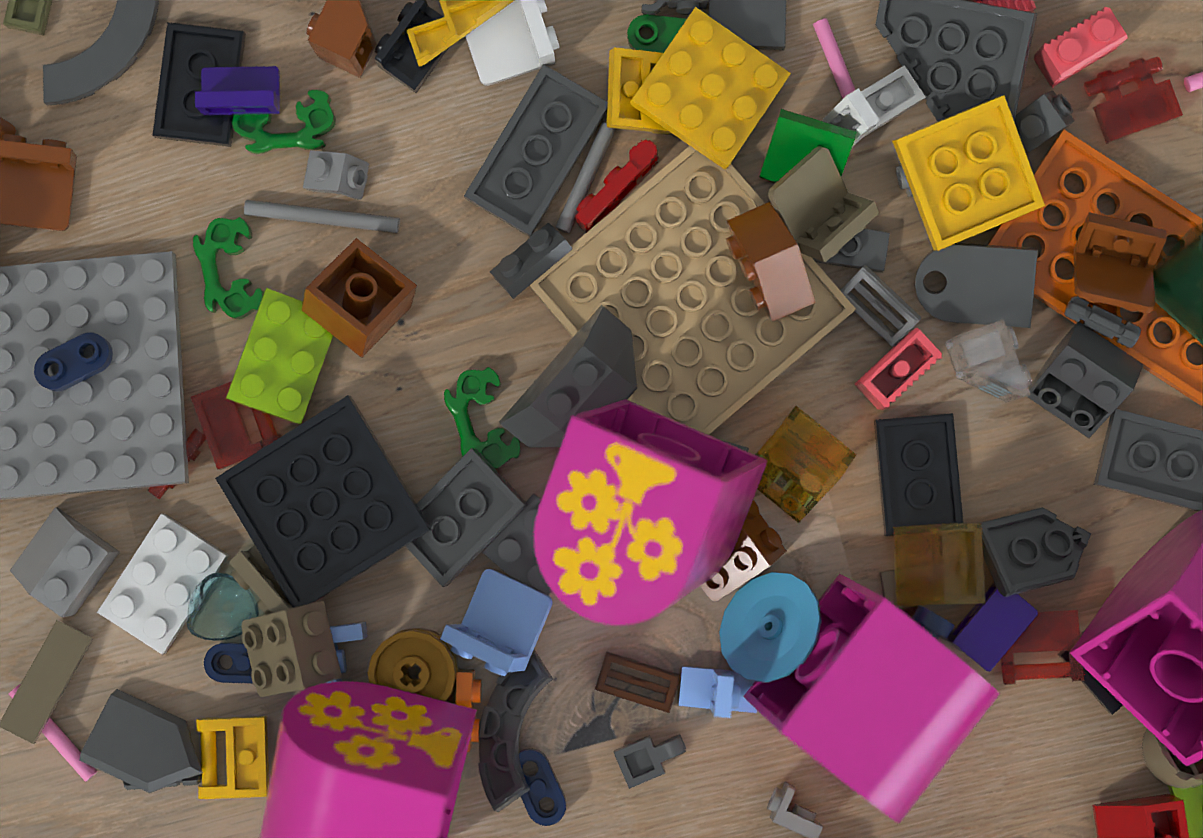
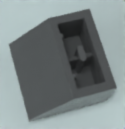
[1025,322,1143,438]

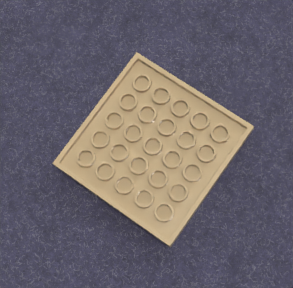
[529,146,856,435]

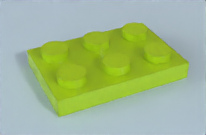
[226,288,333,425]

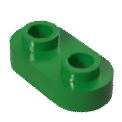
[627,14,687,53]

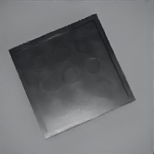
[215,395,432,608]

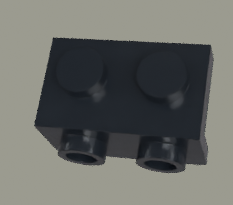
[375,0,449,93]

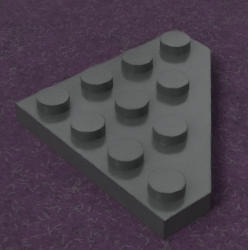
[875,0,1038,121]

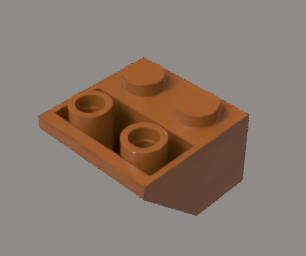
[306,0,377,78]

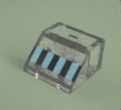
[945,319,1032,402]

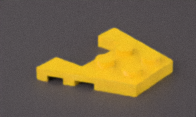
[406,0,515,67]

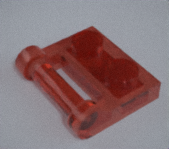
[191,381,282,470]
[1001,610,1084,685]

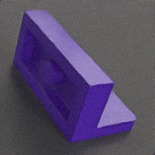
[195,66,280,115]
[947,583,1038,671]

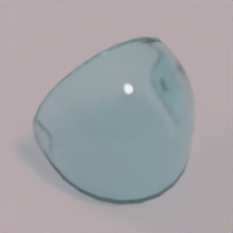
[187,573,259,641]

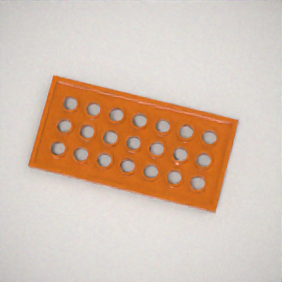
[987,129,1203,407]

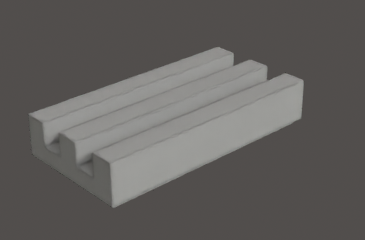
[840,265,922,347]

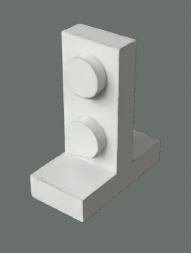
[822,65,926,147]

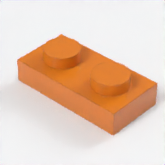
[455,669,482,752]

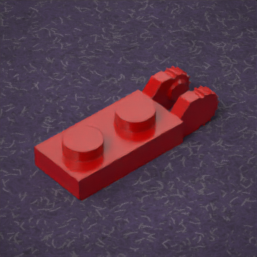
[575,139,659,233]

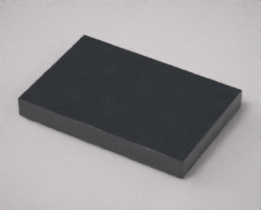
[152,22,246,147]
[874,413,964,536]

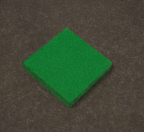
[759,109,856,182]

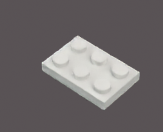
[97,514,229,655]

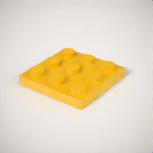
[629,7,791,170]
[892,95,1045,251]

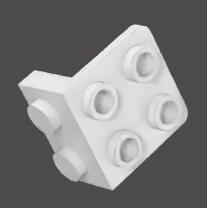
[466,0,560,86]

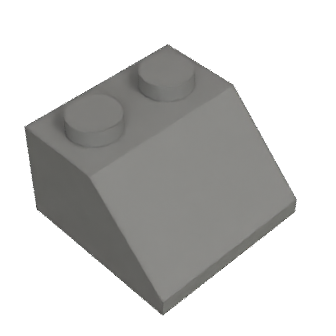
[10,507,120,617]

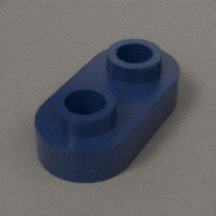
[34,333,113,392]
[911,605,954,641]
[204,642,253,684]
[519,748,567,826]

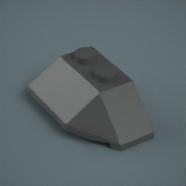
[499,305,637,448]

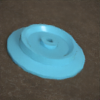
[719,572,821,683]

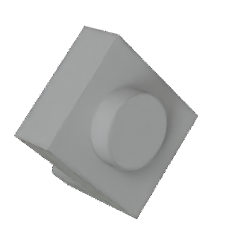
[303,150,369,200]

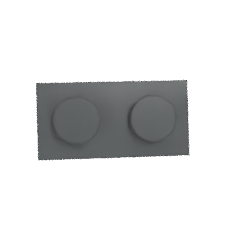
[490,222,572,299]

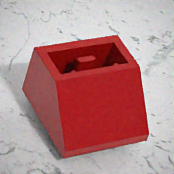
[1092,794,1189,838]

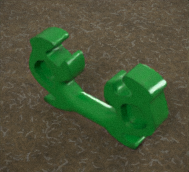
[232,90,336,154]
[193,217,264,319]
[444,367,521,469]

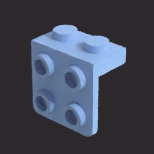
[440,569,553,676]

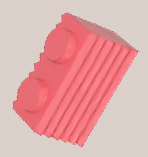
[1034,7,1128,87]
[855,328,942,410]

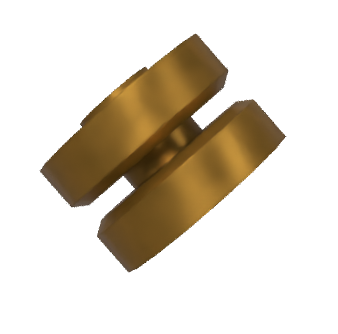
[368,628,459,702]

